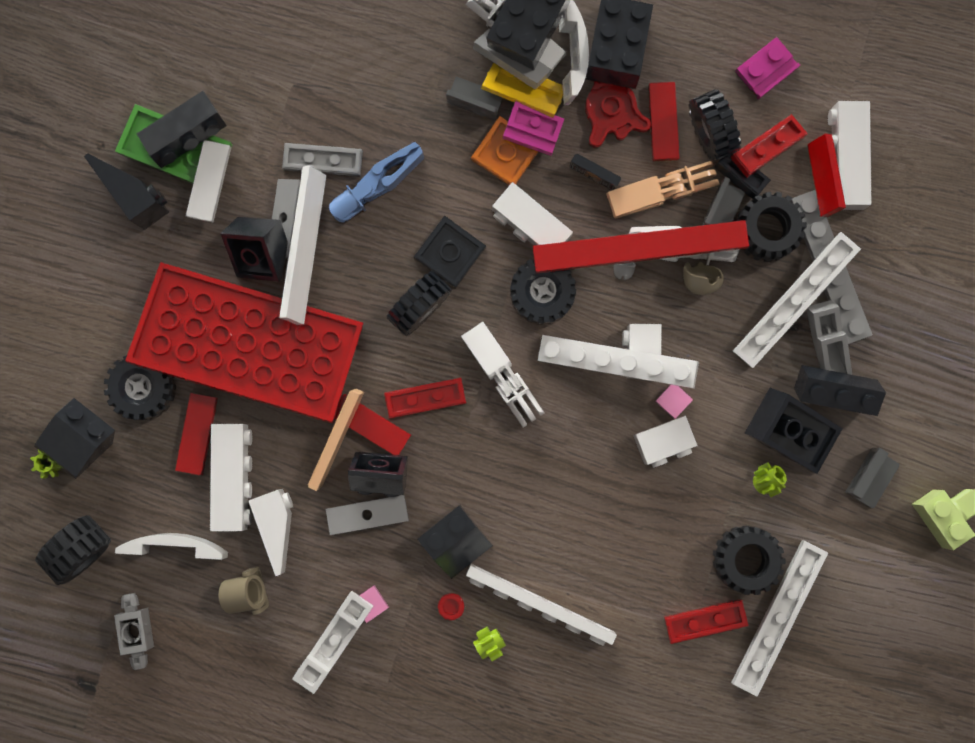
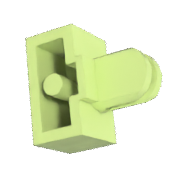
[912,489,975,550]

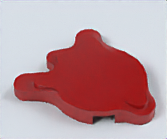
[585,81,651,148]

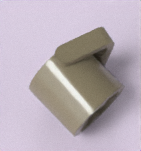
[218,567,269,615]

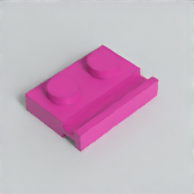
[735,37,800,100]
[502,101,564,156]

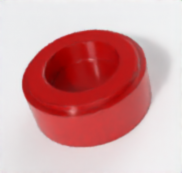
[438,593,465,620]

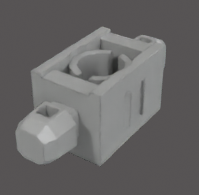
[114,593,154,670]

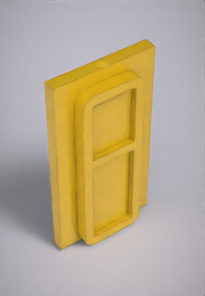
[481,63,563,118]

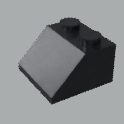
[220,217,288,282]
[34,398,115,479]
[348,452,408,497]
[417,505,493,579]

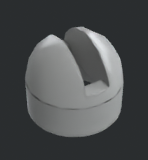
[614,262,636,280]

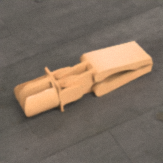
[606,160,720,219]

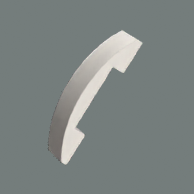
[559,0,589,105]
[115,533,228,560]
[292,591,373,694]

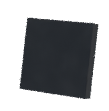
[414,215,486,288]

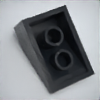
[84,153,169,230]
[745,387,843,474]

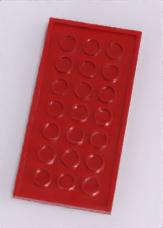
[125,262,364,424]

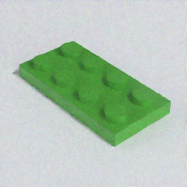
[115,104,233,184]

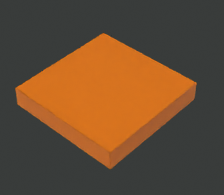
[471,116,538,185]

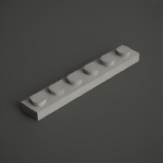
[790,190,873,344]

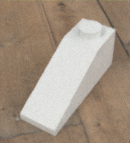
[249,489,293,576]

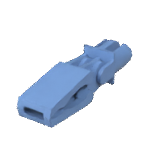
[329,142,424,223]

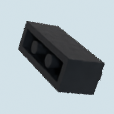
[137,91,227,168]
[794,365,886,416]

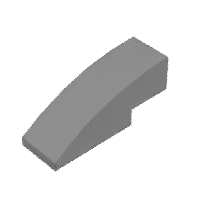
[807,300,852,375]

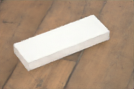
[186,140,231,223]

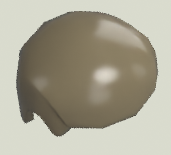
[683,261,724,295]

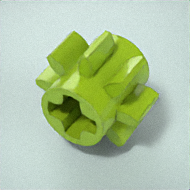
[30,450,61,479]
[753,462,787,497]
[473,627,506,661]

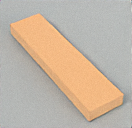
[308,389,364,491]

